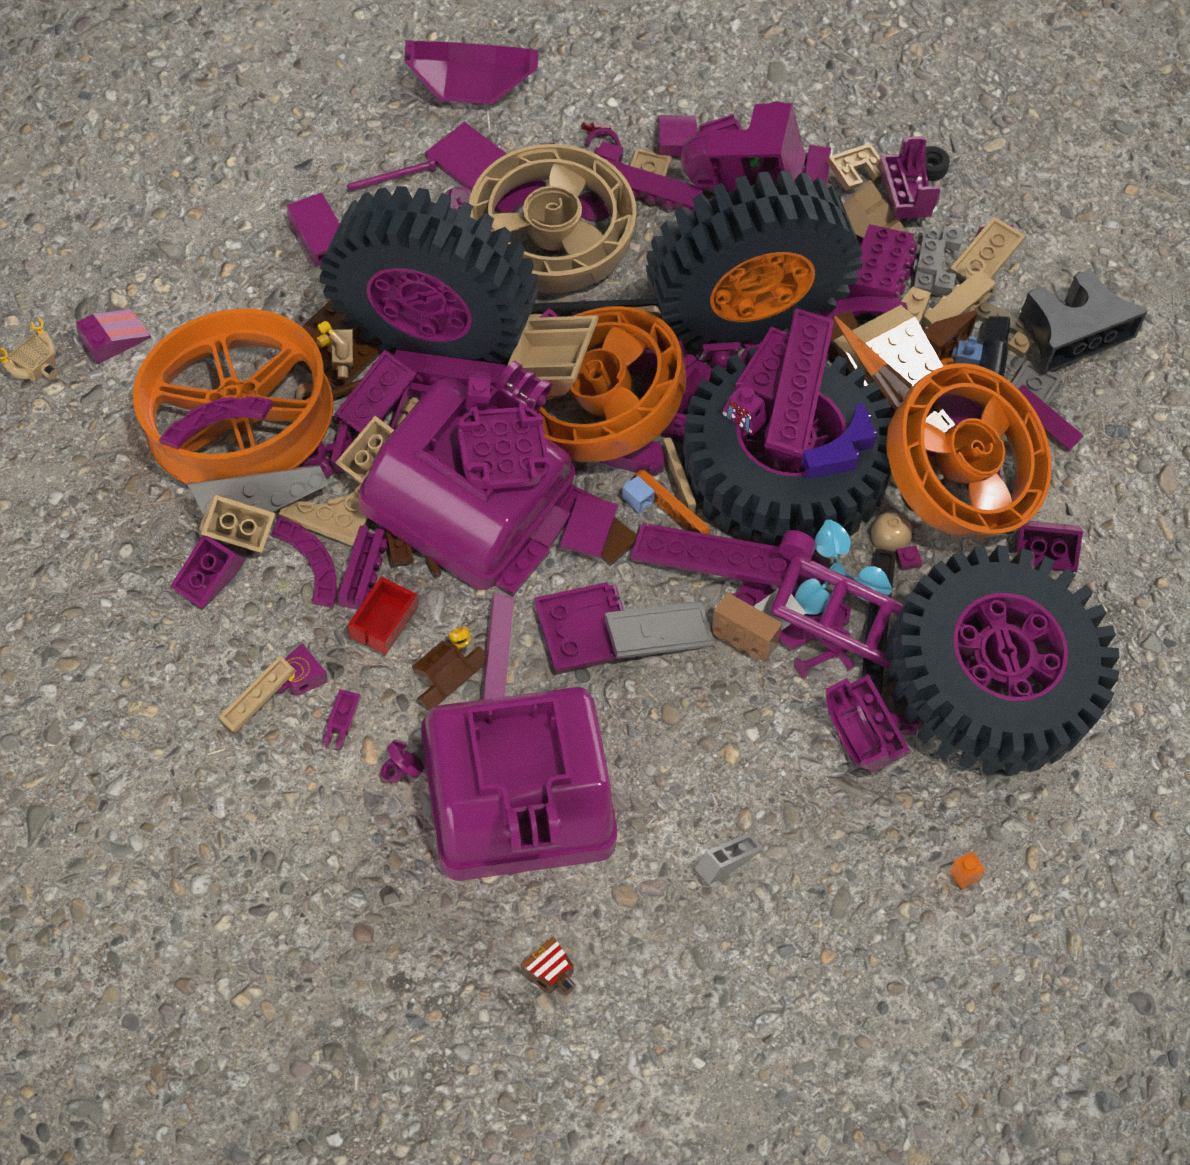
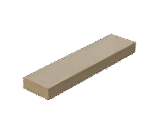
[662,437,696,513]
[219,655,296,733]

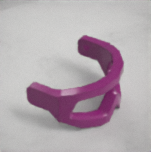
[585,128,621,147]

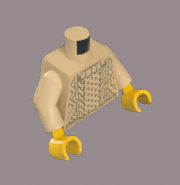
[0,318,58,382]
[316,321,353,380]

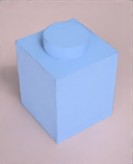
[622,476,655,513]

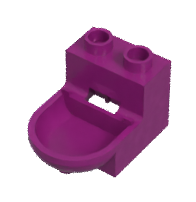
[680,101,805,193]

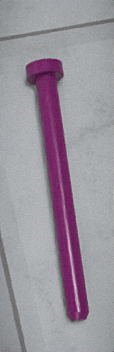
[347,157,436,191]

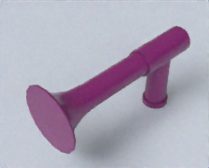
[794,649,856,678]

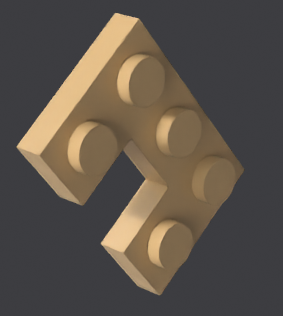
[826,143,882,191]

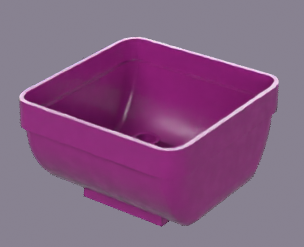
[358,360,575,590]
[421,687,617,881]

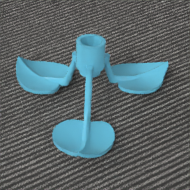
[795,519,892,614]

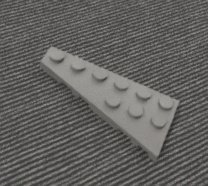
[188,465,329,515]

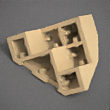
[843,180,907,238]

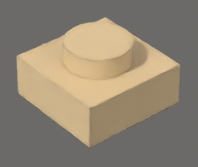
[1007,331,1035,358]

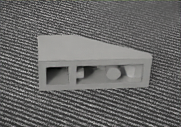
[695,833,763,885]

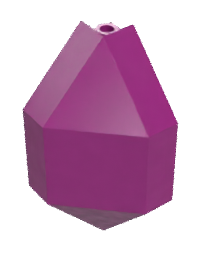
[403,40,539,104]

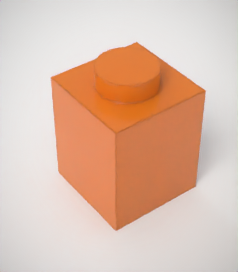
[950,851,985,889]

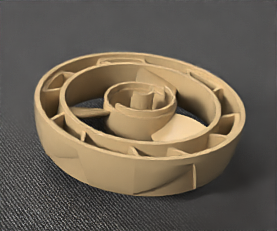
[469,144,636,293]

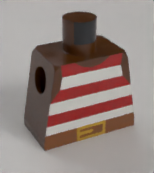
[521,937,576,995]

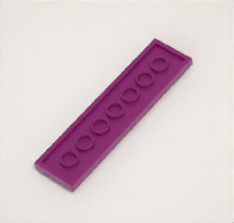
[764,308,834,458]
[631,523,797,589]

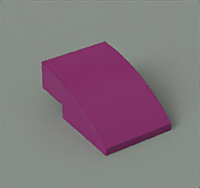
[658,115,697,156]

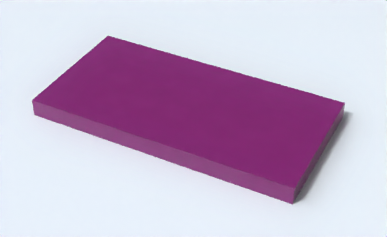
[425,122,546,214]

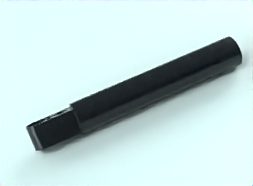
[979,316,1010,413]

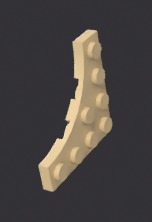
[278,484,369,546]

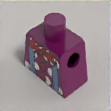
[722,386,766,435]

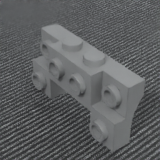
[913,226,963,296]

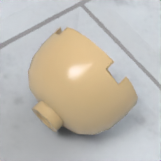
[870,511,912,552]

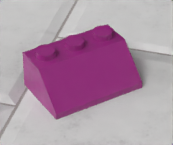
[1015,521,1083,571]

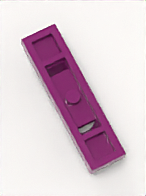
[326,395,356,473]

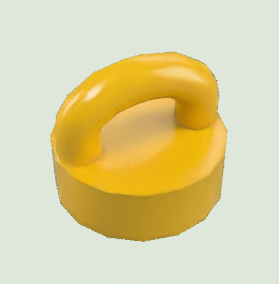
[448,626,471,649]

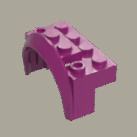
[878,136,941,219]
[826,674,910,774]

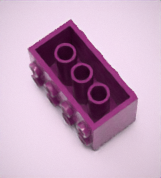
[847,224,917,301]

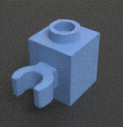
[952,336,983,366]

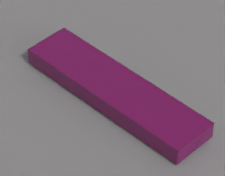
[1018,384,1083,451]

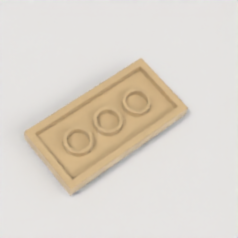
[949,217,1026,281]

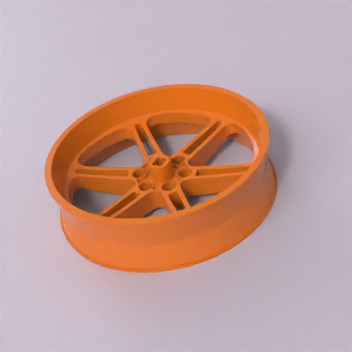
[133,308,333,484]

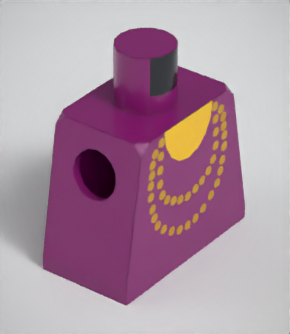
[277,644,327,696]

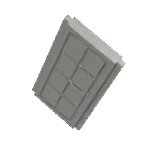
[604,601,714,658]

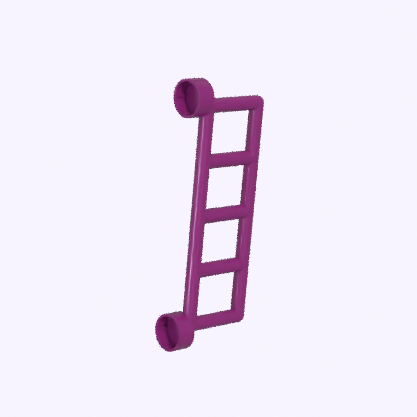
[771,530,983,669]

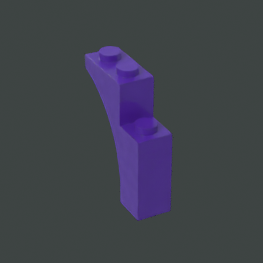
[802,403,877,479]

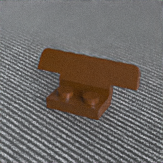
[412,640,486,710]

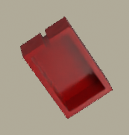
[348,576,418,655]

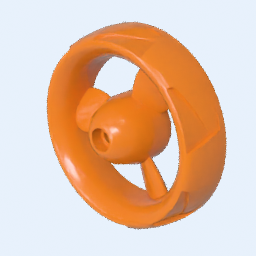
[537,306,686,462]
[886,363,1051,539]

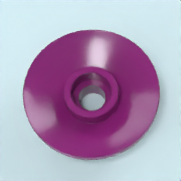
[578,191,611,222]

